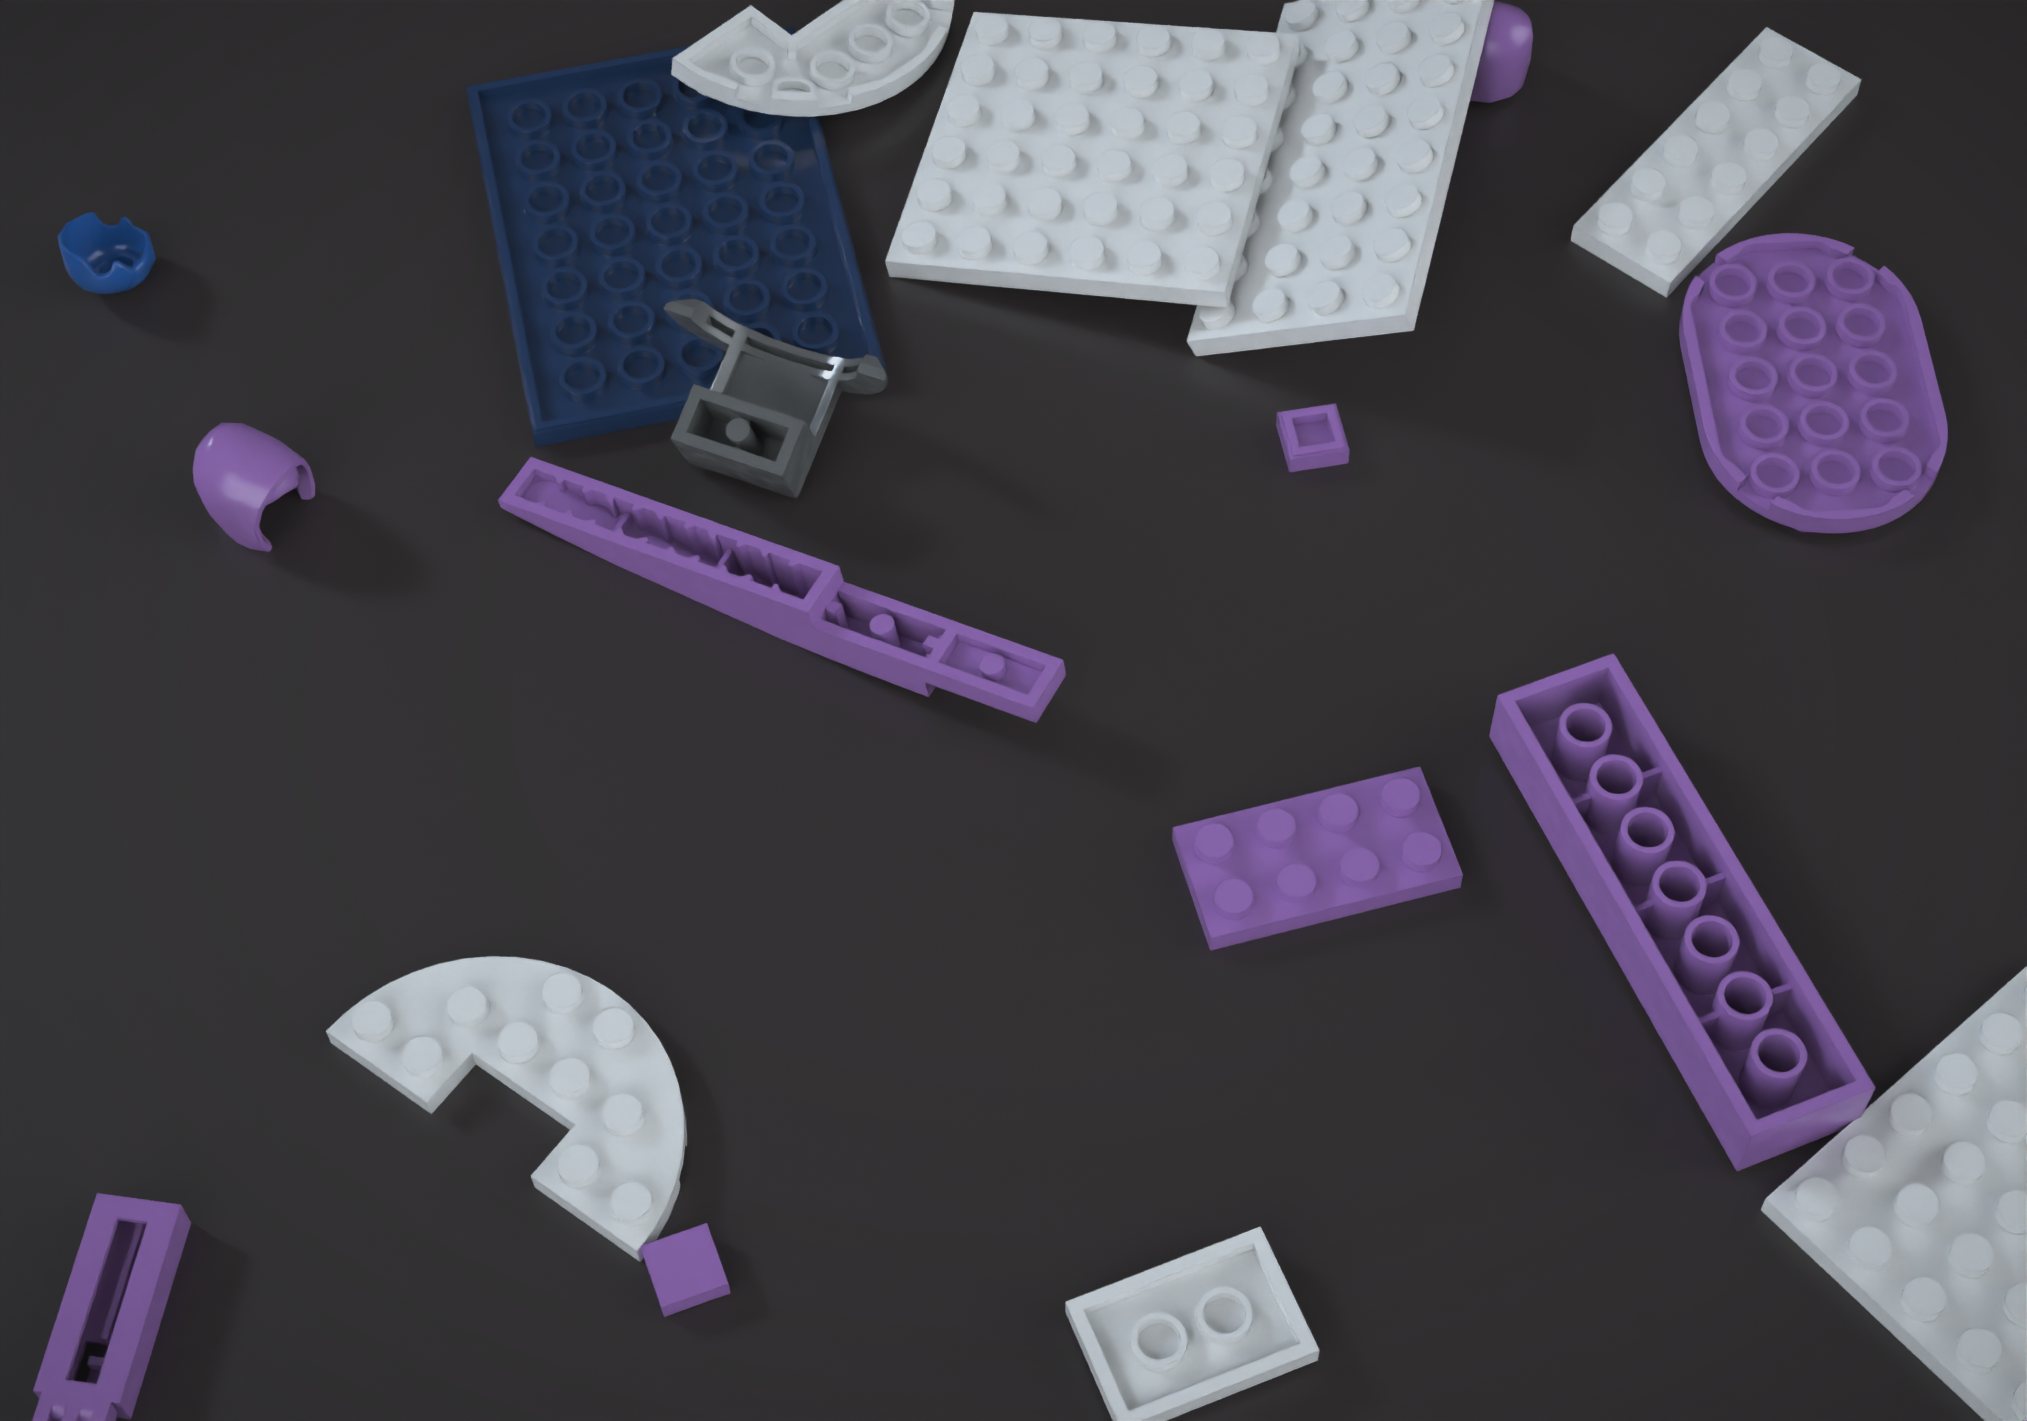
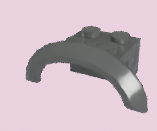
[664,299,888,499]

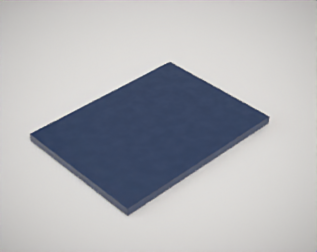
[466,27,886,447]

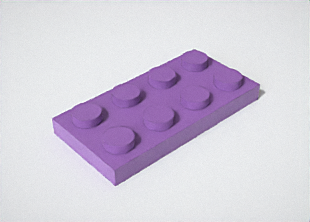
[1172,766,1463,951]

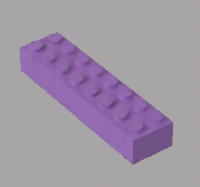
[1489,653,1876,1171]

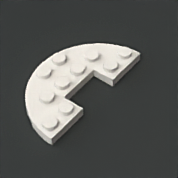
[671,0,954,117]
[326,956,687,1262]

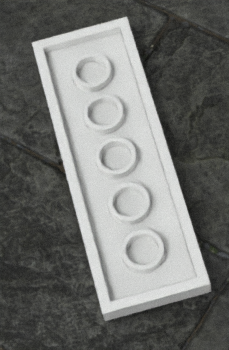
[1571,27,1862,298]

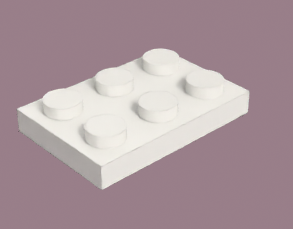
[1065,1226,1320,1421]

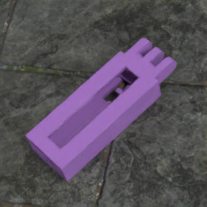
[32,1193,191,1421]

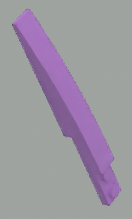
[498,457,1066,723]

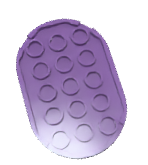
[1679,233,1948,533]

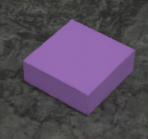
[1276,403,1350,473]
[640,1223,731,1317]

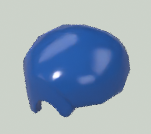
[57,212,156,294]

